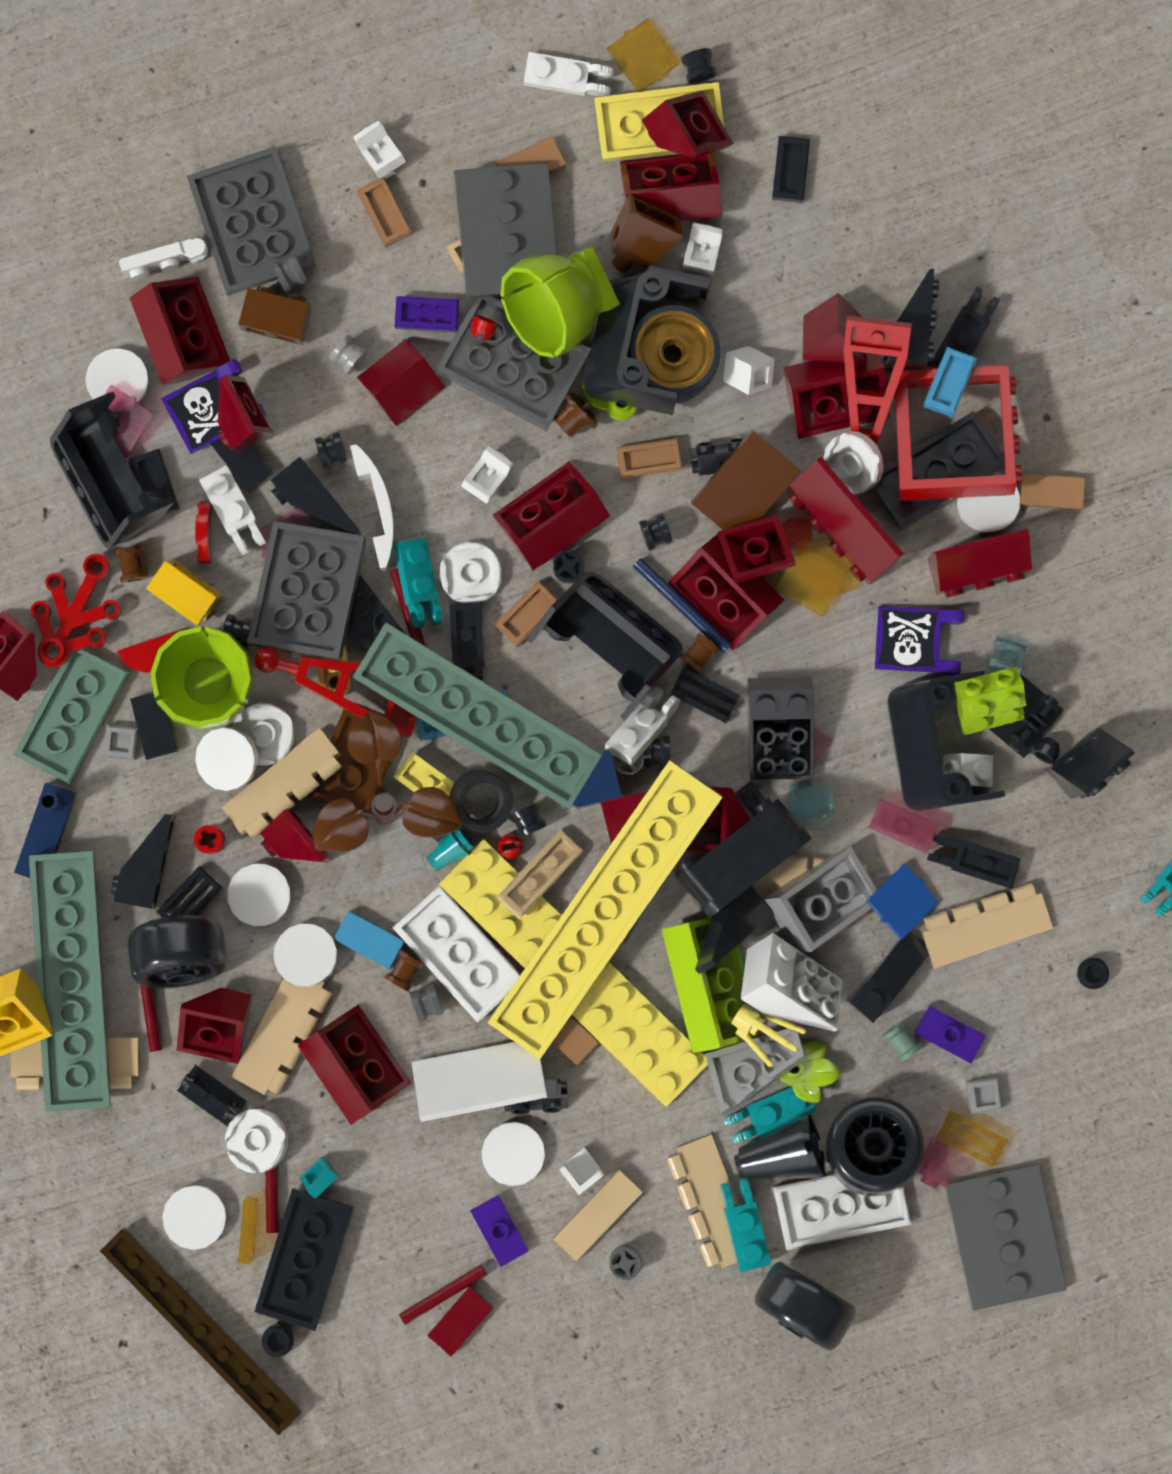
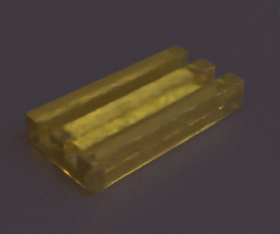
[936,1110,1008,1168]
[238,1196,259,1265]

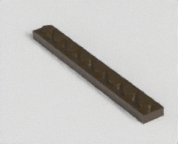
[100,1227,302,1436]

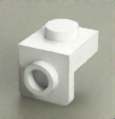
[354,121,406,179]
[682,223,723,278]
[461,446,513,504]
[942,753,993,787]

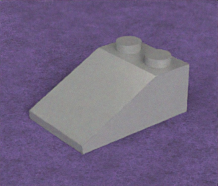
[763,846,877,953]

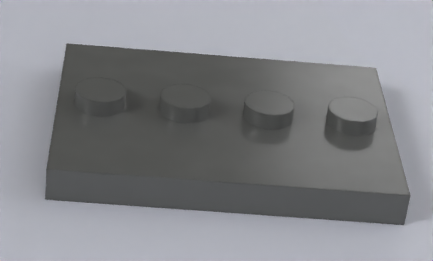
[187,146,316,296]
[453,163,557,298]
[436,296,591,431]
[247,521,367,661]
[944,1163,1067,1311]

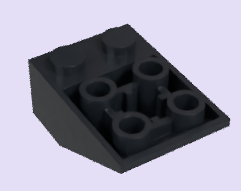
[884,269,939,373]
[747,676,814,780]
[1046,727,1135,799]

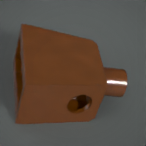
[610,194,683,273]

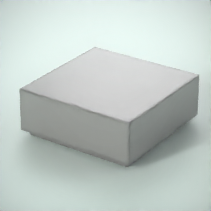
[103,725,139,760]
[965,1077,1003,1114]

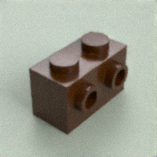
[238,286,312,346]

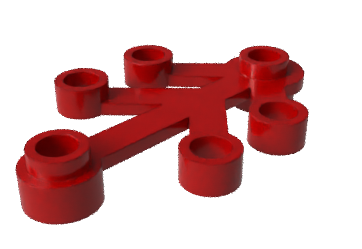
[31,554,122,668]

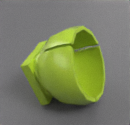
[501,246,620,358]
[150,626,255,730]

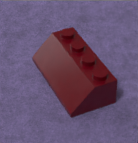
[787,457,904,585]

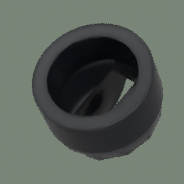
[1032,737,1060,764]

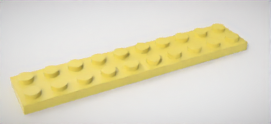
[488,760,723,1059]
[439,839,708,1107]

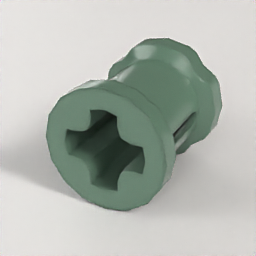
[881,1020,923,1063]

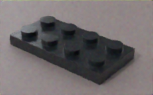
[872,411,1004,531]
[254,1188,354,1331]

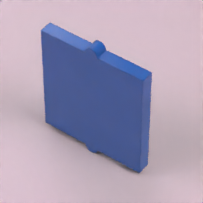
[866,863,939,940]

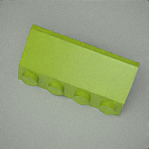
[661,917,762,1053]

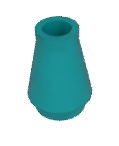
[426,828,475,871]

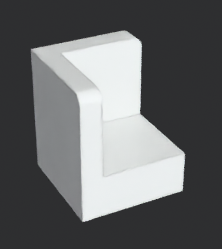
[723,346,775,395]
[559,1147,604,1195]

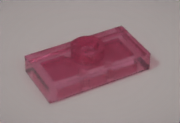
[868,799,939,854]

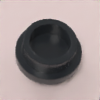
[1077,957,1109,989]
[262,1324,294,1357]

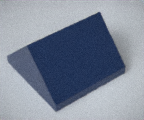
[572,749,622,810]

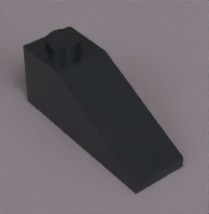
[271,457,362,535]
[111,814,176,909]
[695,886,773,974]
[846,931,929,1023]

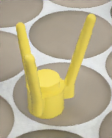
[731,1003,806,1067]

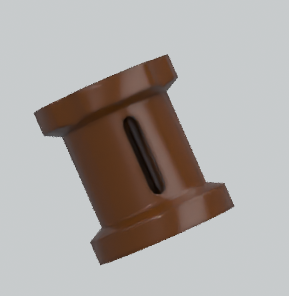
[116,546,149,583]
[679,633,720,674]
[384,950,425,992]

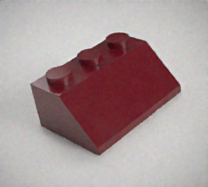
[620,152,722,221]
[129,276,230,385]
[783,353,890,439]
[493,461,610,571]
[927,529,1032,598]
[668,534,785,651]
[297,1004,411,1125]

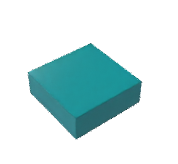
[300,1156,339,1199]

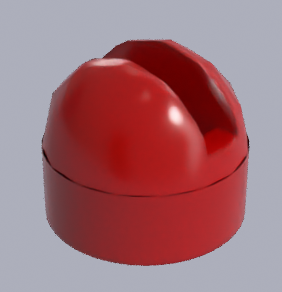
[470,315,498,341]
[497,834,523,859]

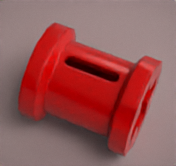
[194,825,226,854]

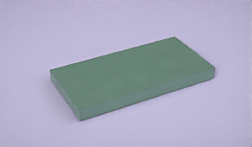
[13,649,130,784]

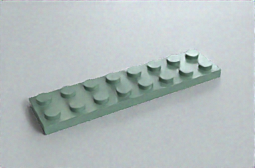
[352,623,602,809]
[29,851,111,1112]

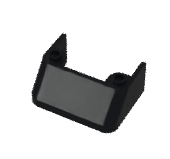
[584,271,702,415]
[50,391,173,548]
[526,571,683,721]
[887,671,1005,811]
[675,798,812,918]

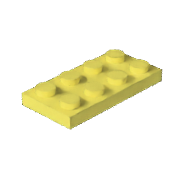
[594,82,725,162]

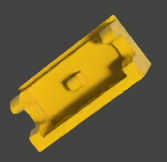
[146,559,224,626]

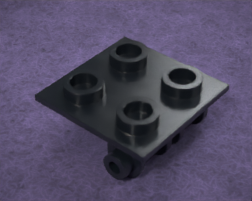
[989,673,1064,758]

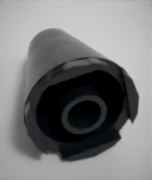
[734,1115,826,1179]

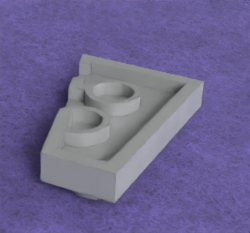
[705,1028,806,1116]

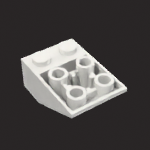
[741,933,843,1032]

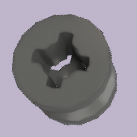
[271,253,308,293]
[409,984,444,1022]
[609,1245,641,1280]

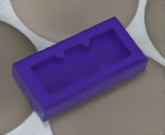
[394,296,460,333]
[914,1005,986,1064]
[470,1195,529,1267]

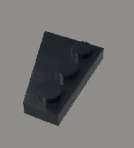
[346,575,406,650]

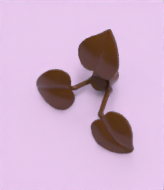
[314,712,461,852]

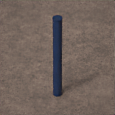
[633,558,732,654]

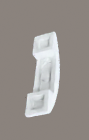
[350,444,395,572]

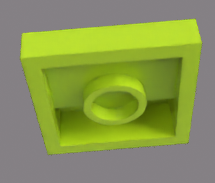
[954,666,1026,736]

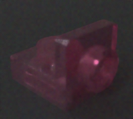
[917,1137,950,1189]

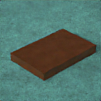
[691,430,801,530]
[308,709,402,820]

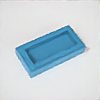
[924,347,977,418]
[333,911,405,969]

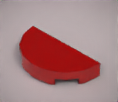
[195,501,212,564]
[117,631,177,673]

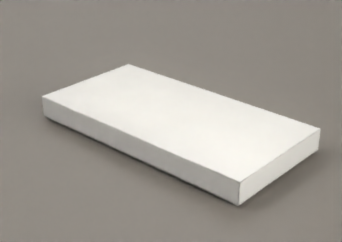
[393,886,520,1023]
[412,1042,547,1122]
[773,1174,912,1250]

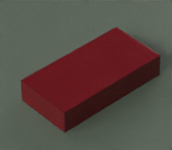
[427,1286,494,1357]

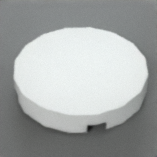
[85,348,150,412]
[824,431,884,494]
[957,472,1020,534]
[439,542,502,604]
[232,703,295,766]
[195,727,259,791]
[228,864,291,926]
[274,924,338,987]
[225,1109,288,1173]
[481,1121,545,1186]
[162,1185,227,1250]

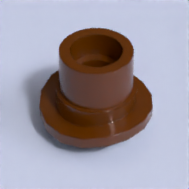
[554,392,598,437]

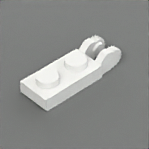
[523,52,614,97]
[119,238,209,280]
[199,465,266,556]
[605,687,680,765]

